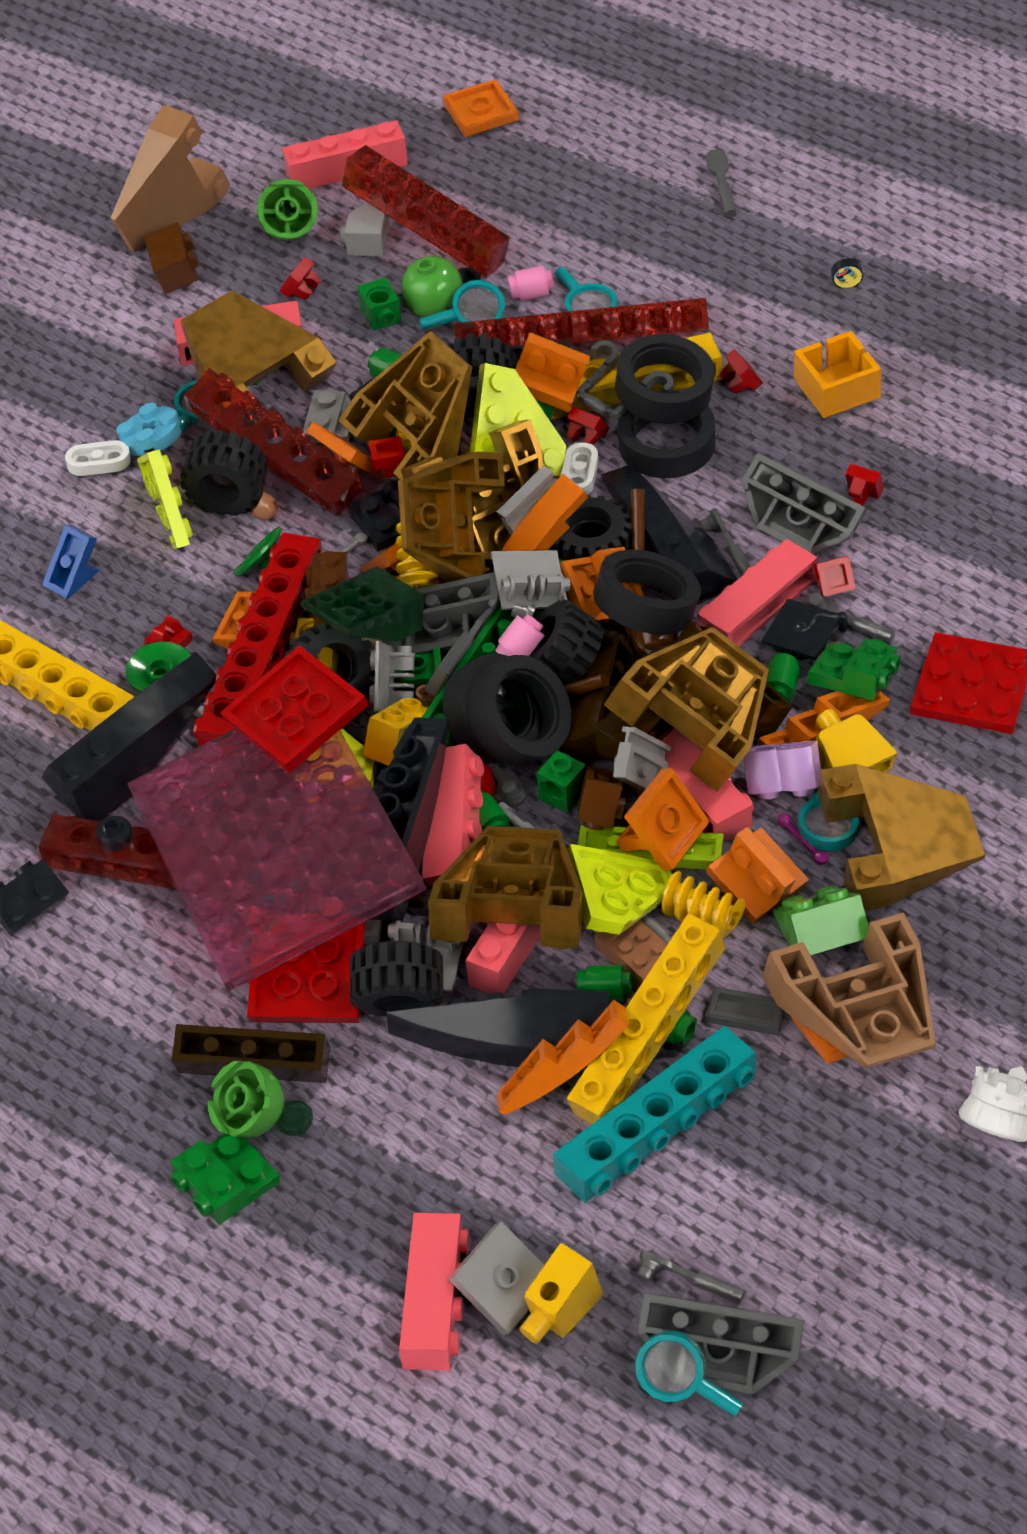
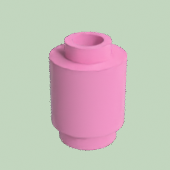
[508,265,554,301]
[495,614,545,656]

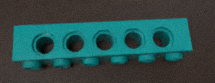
[553,1025,756,1203]

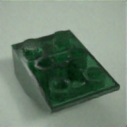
[301,566,424,642]

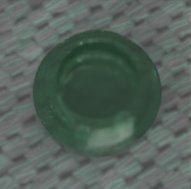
[276,1101,313,1136]

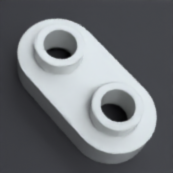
[65,440,131,476]
[561,442,598,495]

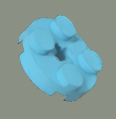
[116,403,182,456]

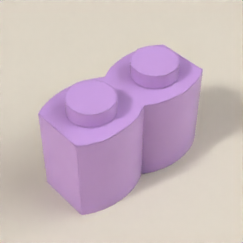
[743,741,821,799]

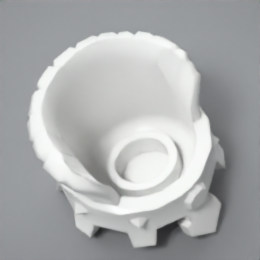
[958,1066,1027,1142]

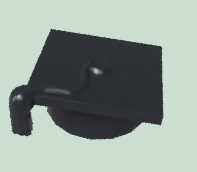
[761,598,848,660]

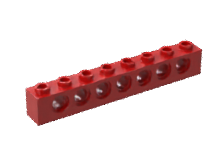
[193,532,323,760]

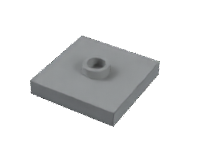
[448,1221,544,1335]

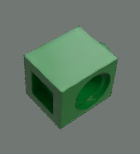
[357,277,402,331]
[537,750,586,814]

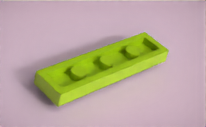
[578,825,724,870]

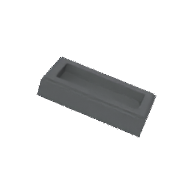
[424,631,474,696]
[705,986,785,1036]

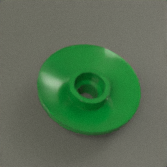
[233,526,282,576]
[126,642,191,693]

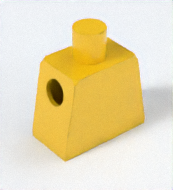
[816,709,897,772]
[519,1242,604,1344]

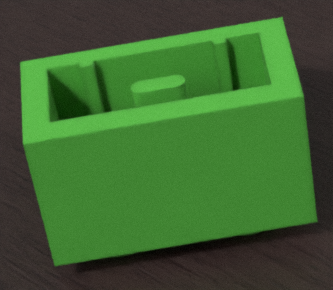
[772,885,869,955]

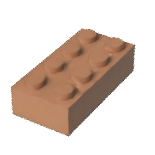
[594,920,668,987]

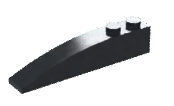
[600,465,738,600]
[42,652,217,829]
[323,717,450,922]
[386,988,610,1073]

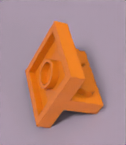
[515,333,590,412]
[616,767,710,871]
[706,827,809,924]

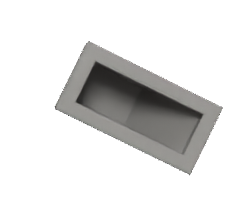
[340,194,391,256]

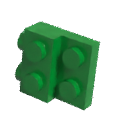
[807,639,901,701]
[170,1134,281,1225]

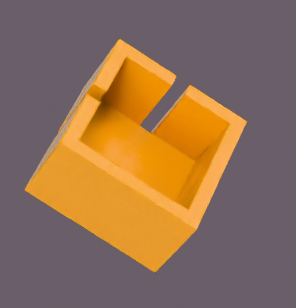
[794,331,882,418]

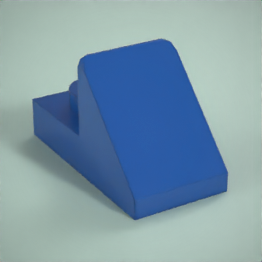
[42,524,99,599]

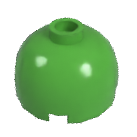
[257,179,318,242]
[401,256,464,317]
[208,1061,284,1138]

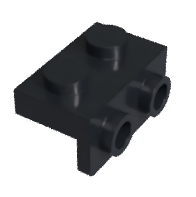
[0,859,69,936]

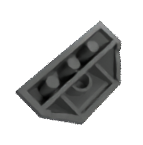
[741,452,868,555]
[366,572,500,654]
[638,1293,805,1394]

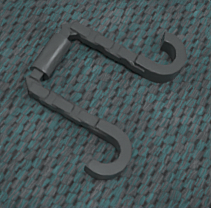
[576,340,674,419]

